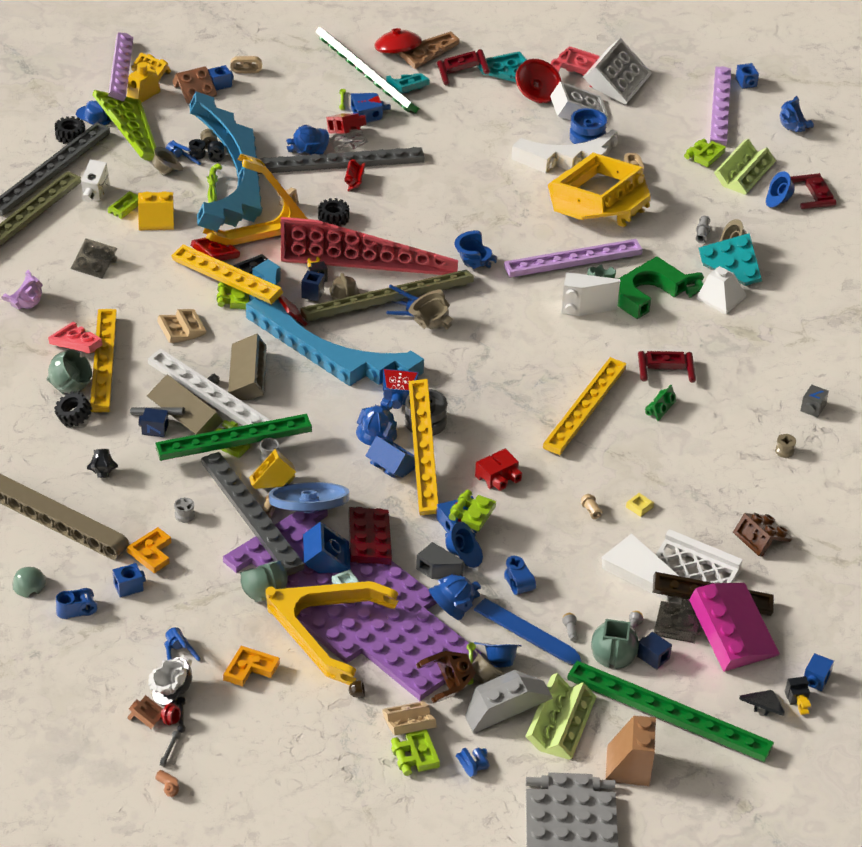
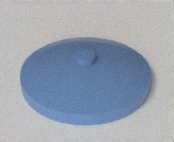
[269,482,349,513]

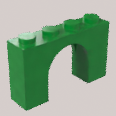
[617,256,688,319]

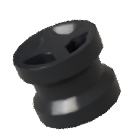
[189,139,206,160]
[208,141,225,162]

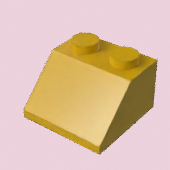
[138,191,174,230]
[249,449,296,489]

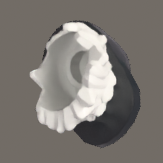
[148,655,193,706]

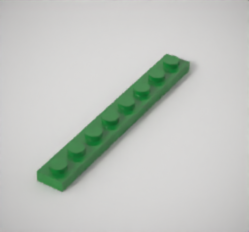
[155,414,312,461]

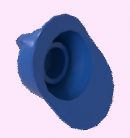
[76,101,112,125]
[765,171,795,207]
[445,522,483,568]
[474,642,522,668]

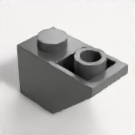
[416,542,464,579]

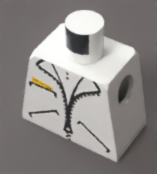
[81,159,110,203]

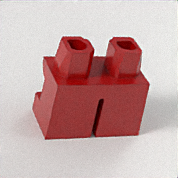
[326,113,367,134]
[475,448,522,491]

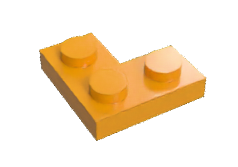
[127,527,172,573]
[223,646,280,687]

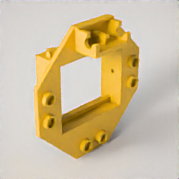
[548,153,651,227]

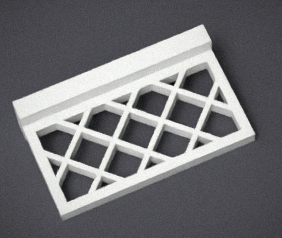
[656,529,743,583]

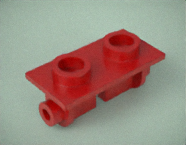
[344,159,366,192]

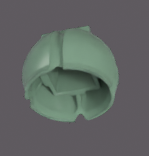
[47,349,92,394]
[240,560,288,602]
[591,619,639,669]

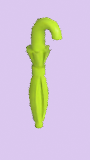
[207,163,222,203]

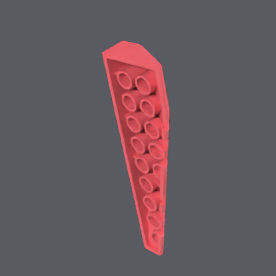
[281,217,458,275]

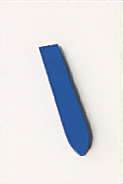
[474,598,581,665]

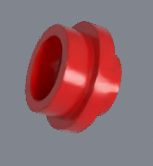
[161,703,181,725]

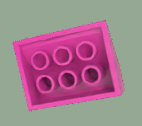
[689,583,780,672]

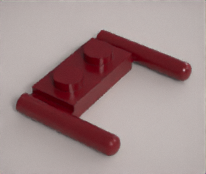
[437,49,490,86]
[790,173,836,210]
[638,351,696,383]

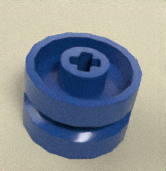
[569,108,607,144]

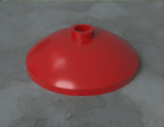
[374,28,422,53]
[516,59,562,103]

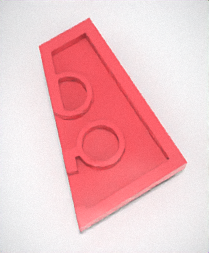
[48,322,103,354]

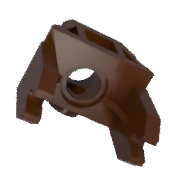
[416,651,476,703]

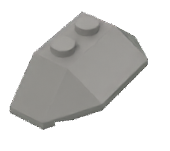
[465,670,553,734]

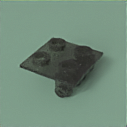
[71,238,117,279]

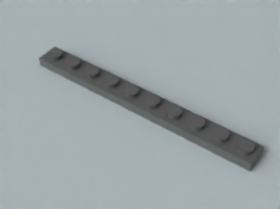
[0,122,110,216]
[257,147,424,174]
[201,452,305,576]

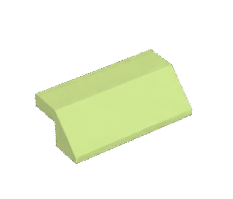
[714,138,776,195]
[526,673,597,760]

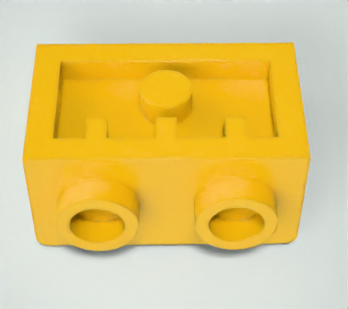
[131,53,171,80]

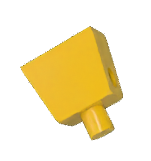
[127,62,161,103]

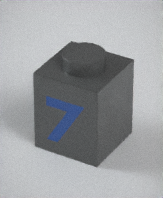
[800,384,829,418]

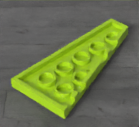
[92,90,156,161]

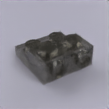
[654,599,702,644]

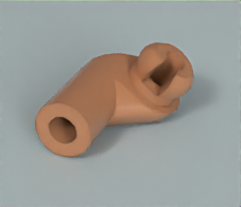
[155,770,179,797]

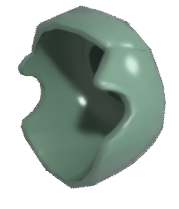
[587,265,616,278]
[12,567,46,597]

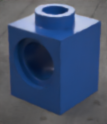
[735,63,759,89]
[208,65,234,91]
[112,563,146,598]
[804,653,834,691]

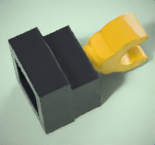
[307,257,328,282]
[785,676,811,715]

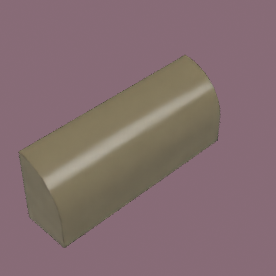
[228,333,267,400]
[147,374,223,435]

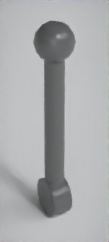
[160,730,181,767]

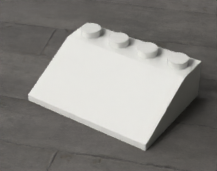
[583,38,652,104]

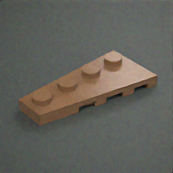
[398,31,459,69]

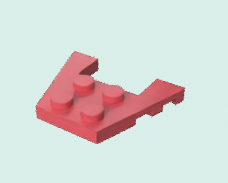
[551,46,600,88]

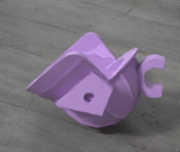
[1,269,43,310]

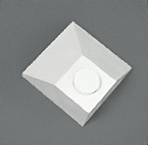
[697,266,747,314]

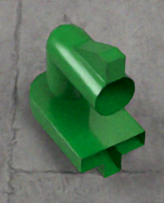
[685,272,704,298]

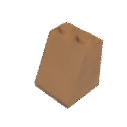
[605,716,656,786]

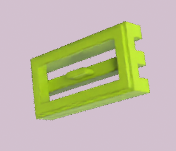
[108,191,138,219]

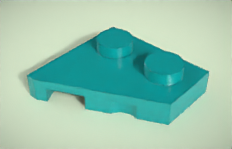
[386,73,430,93]

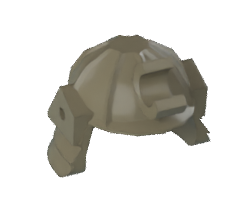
[409,290,453,330]

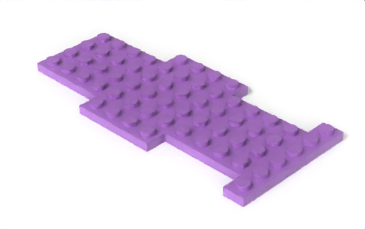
[223,510,482,701]

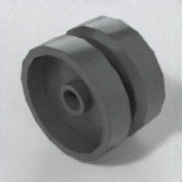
[405,389,448,436]

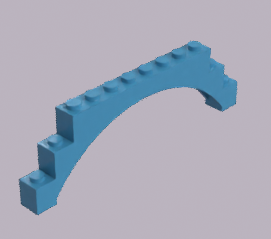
[189,92,262,231]
[246,259,424,386]

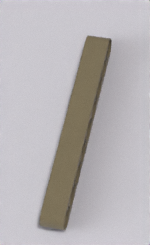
[0,474,129,560]

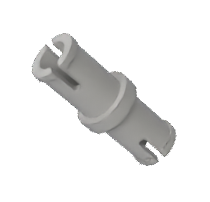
[696,216,710,243]

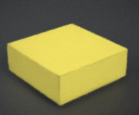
[626,493,654,517]

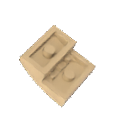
[157,309,206,343]
[382,701,437,735]

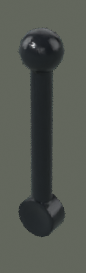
[177,697,186,733]

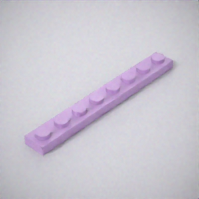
[108,32,133,102]
[710,66,731,146]
[504,239,642,278]

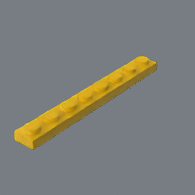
[171,245,284,305]
[90,309,117,413]
[543,357,627,455]
[408,379,439,516]

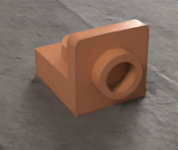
[127,695,163,729]

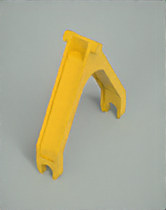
[203,154,308,246]
[266,581,399,685]

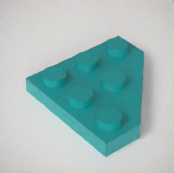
[477,51,527,82]
[699,233,762,286]

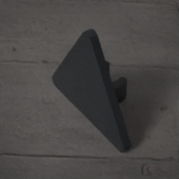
[739,690,785,716]

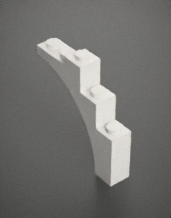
[511,129,618,173]

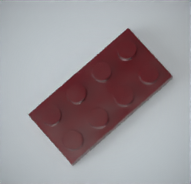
[348,507,392,565]

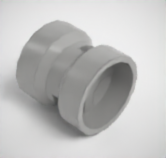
[260,438,279,463]

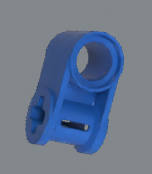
[504,556,536,595]
[56,588,98,619]

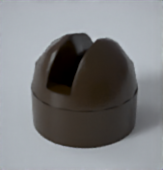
[348,680,365,698]

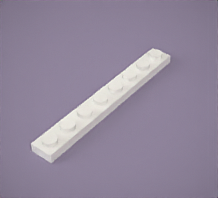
[148,349,270,426]

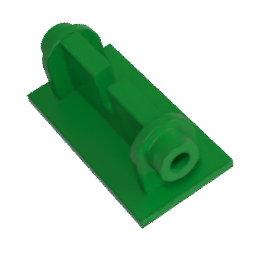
[645,385,677,421]

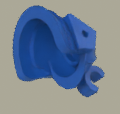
[780,96,814,132]
[286,125,329,155]
[454,230,497,269]
[356,398,397,446]
[429,574,481,620]

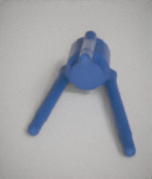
[166,140,201,171]
[386,284,419,317]
[164,627,201,661]

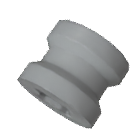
[174,497,195,523]

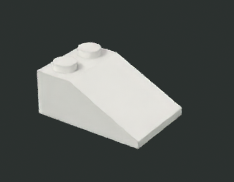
[550,81,608,120]
[561,272,620,316]

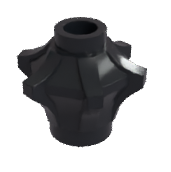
[87,449,118,478]

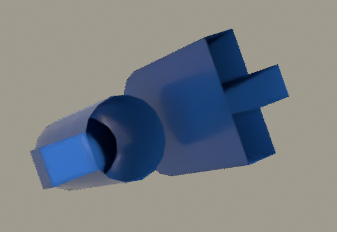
[456,748,490,777]

